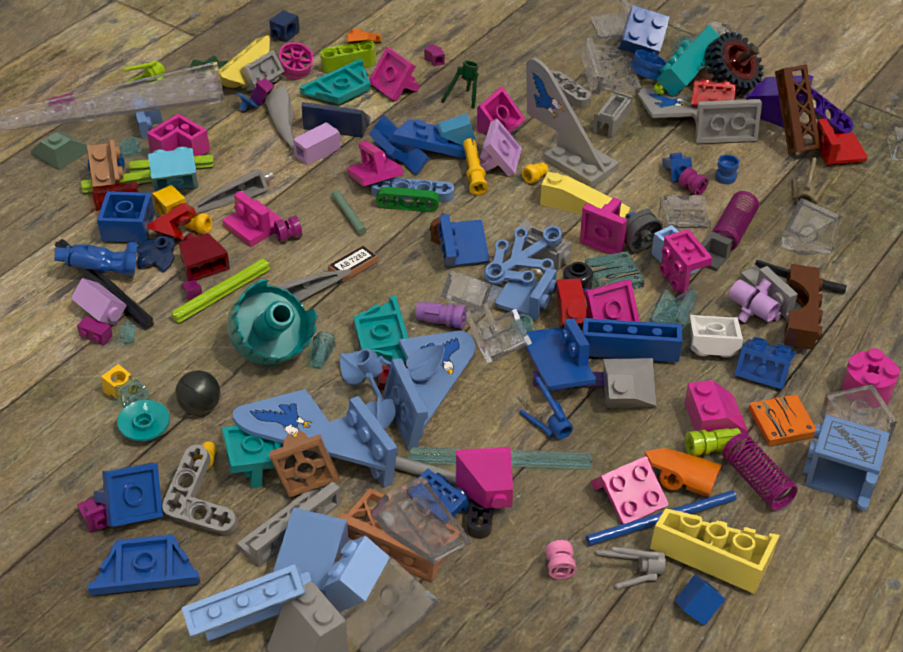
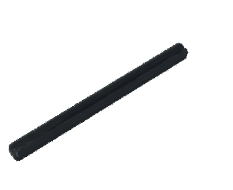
[55,239,154,329]

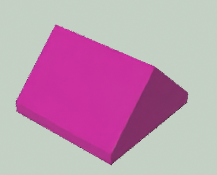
[477,86,525,135]

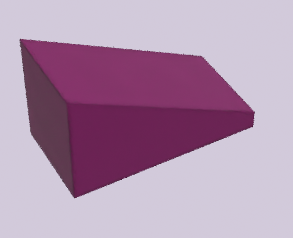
[181,280,202,301]

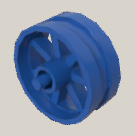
[630,50,666,80]

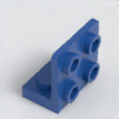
[437,214,489,268]
[734,337,796,390]

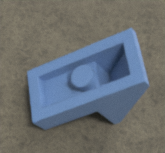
[131,99,163,139]

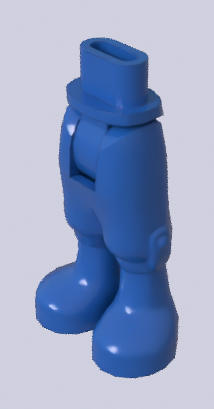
[54,242,137,277]

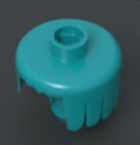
[228,279,317,366]

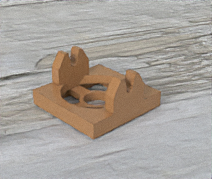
[270,430,339,498]

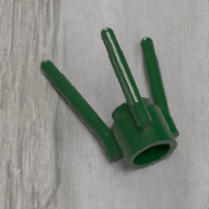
[441,60,479,109]

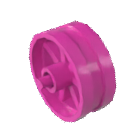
[278,42,314,80]

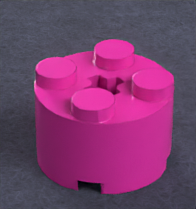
[842,348,900,408]

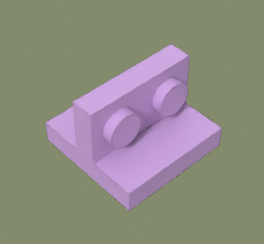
[479,119,522,177]

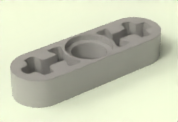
[551,71,591,108]

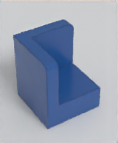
[675,573,726,625]

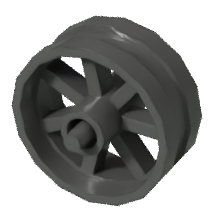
[625,210,663,252]

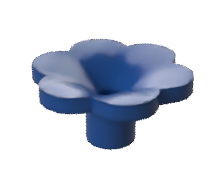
[237,92,259,111]

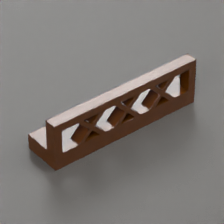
[775,65,820,154]

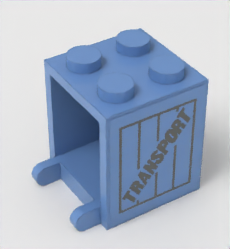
[803,414,890,511]

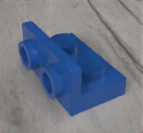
[406,468,469,525]

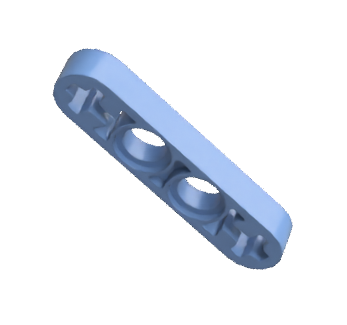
[371,178,454,202]

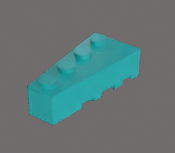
[657,25,719,97]

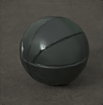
[175,370,221,415]

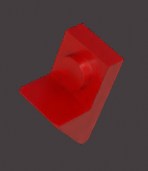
[147,203,197,241]

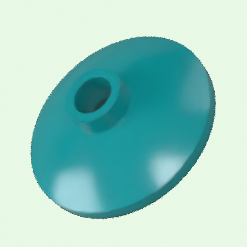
[117,400,170,441]

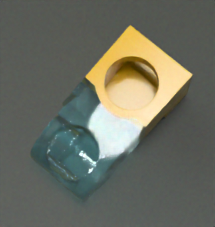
[101,364,150,407]

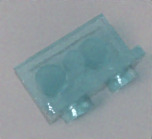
[649,288,698,329]

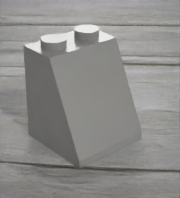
[267,581,348,652]

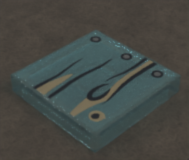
[585,251,644,289]

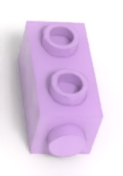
[293,122,340,166]
[71,278,127,326]

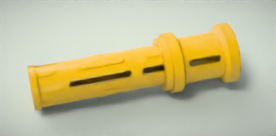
[463,139,489,195]

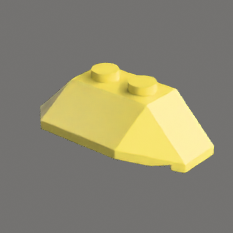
[208,35,270,89]

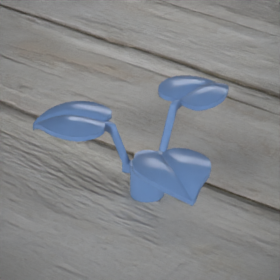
[340,345,445,429]

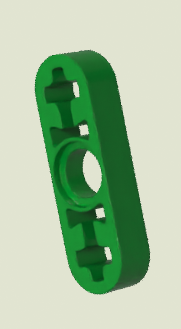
[376,187,440,212]

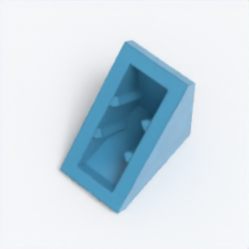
[437,113,478,149]

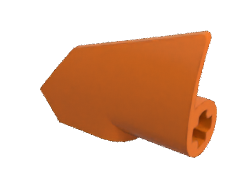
[644,448,722,498]

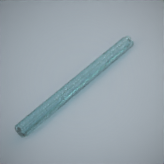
[410,447,592,469]

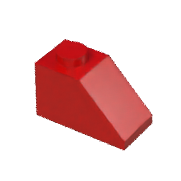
[556,279,587,327]

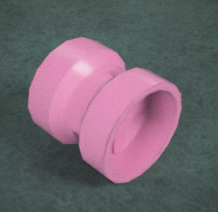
[545,540,577,580]

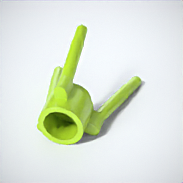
[123,60,165,99]

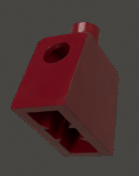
[179,233,230,281]

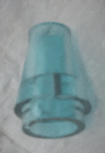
[310,331,336,369]

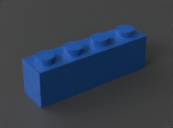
[582,318,682,362]

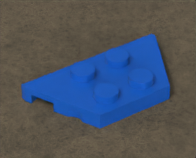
[391,119,466,159]
[88,534,200,596]

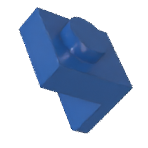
[662,152,692,182]

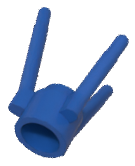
[520,377,574,440]

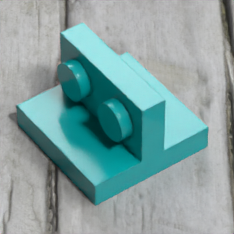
[222,425,281,488]

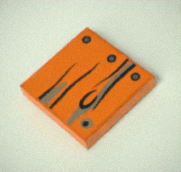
[749,394,816,446]

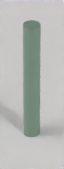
[332,190,366,235]

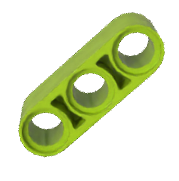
[320,41,376,74]

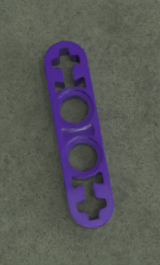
[795,81,853,134]

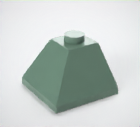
[31,131,89,170]

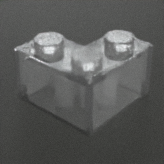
[465,303,532,363]

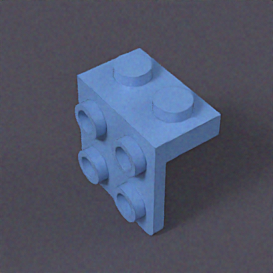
[495,268,557,320]

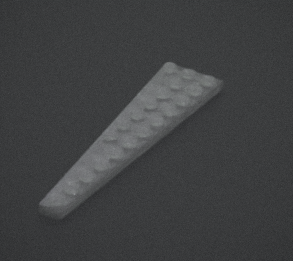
[0,62,225,132]

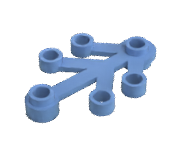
[484,226,562,286]

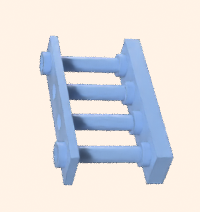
[182,564,312,641]

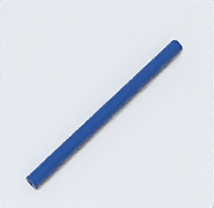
[586,490,737,546]

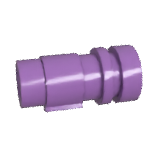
[416,301,467,329]

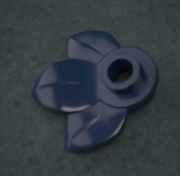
[137,235,175,272]

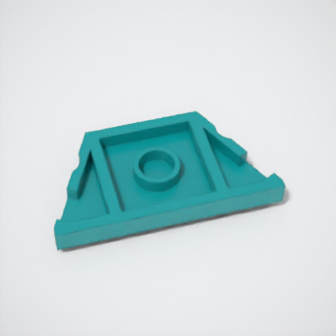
[299,59,370,104]
[353,295,409,363]

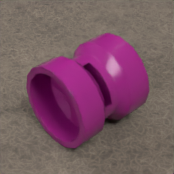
[678,167,709,196]
[274,215,302,243]

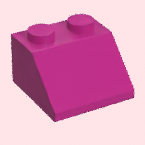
[684,380,748,434]

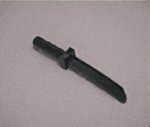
[755,260,847,294]

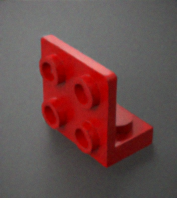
[691,80,736,108]
[817,119,868,165]

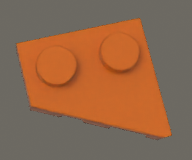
[344,29,382,44]

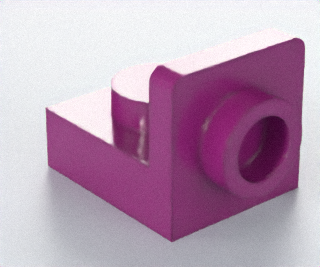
[77,497,108,533]

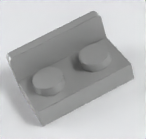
[241,50,284,91]

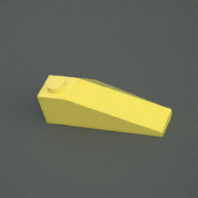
[540,172,630,218]

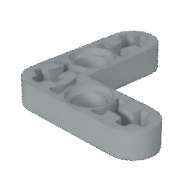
[162,444,239,535]

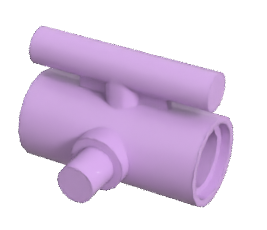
[728,278,782,323]

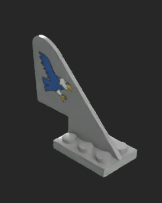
[526,58,619,188]
[637,88,762,143]

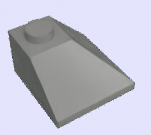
[603,358,656,408]

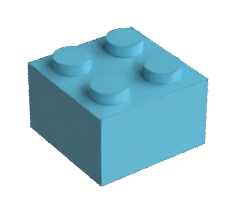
[148,147,198,192]

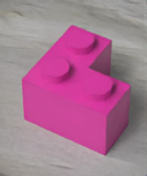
[147,114,210,156]

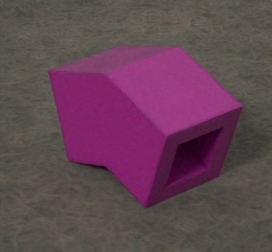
[424,44,445,67]

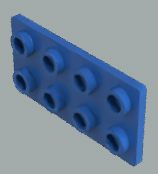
[520,318,596,390]

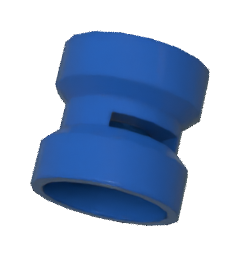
[715,154,740,184]

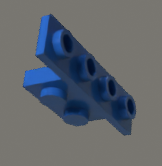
[369,115,429,175]

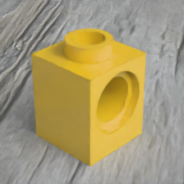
[152,185,186,216]

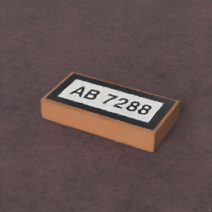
[328,245,378,282]

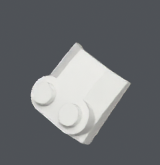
[689,314,743,358]

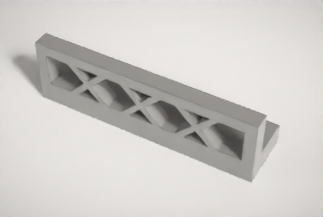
[237,482,341,567]

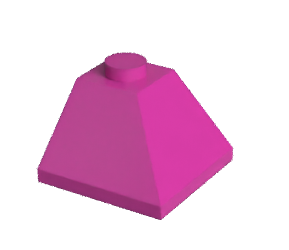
[456,447,513,509]

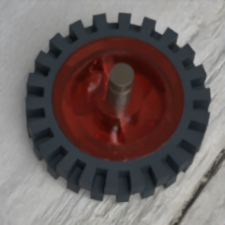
[704,32,764,96]

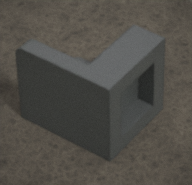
[701,231,732,271]

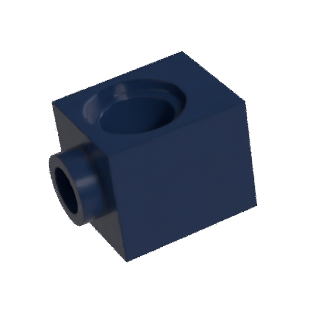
[269,10,300,42]

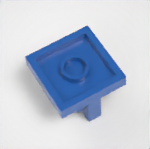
[94,462,163,527]

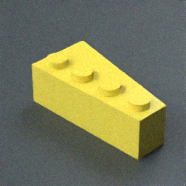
[650,509,780,594]

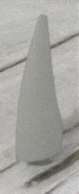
[265,86,294,149]
[192,169,274,213]
[273,269,352,301]

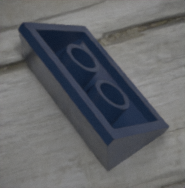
[301,102,371,138]

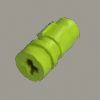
[685,428,743,457]

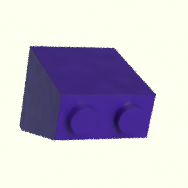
[745,75,813,128]

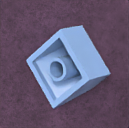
[324,536,390,613]

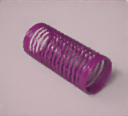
[713,191,759,251]
[722,433,798,510]

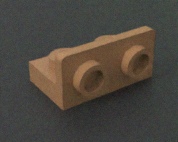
[87,139,123,189]

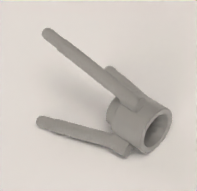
[596,547,665,589]

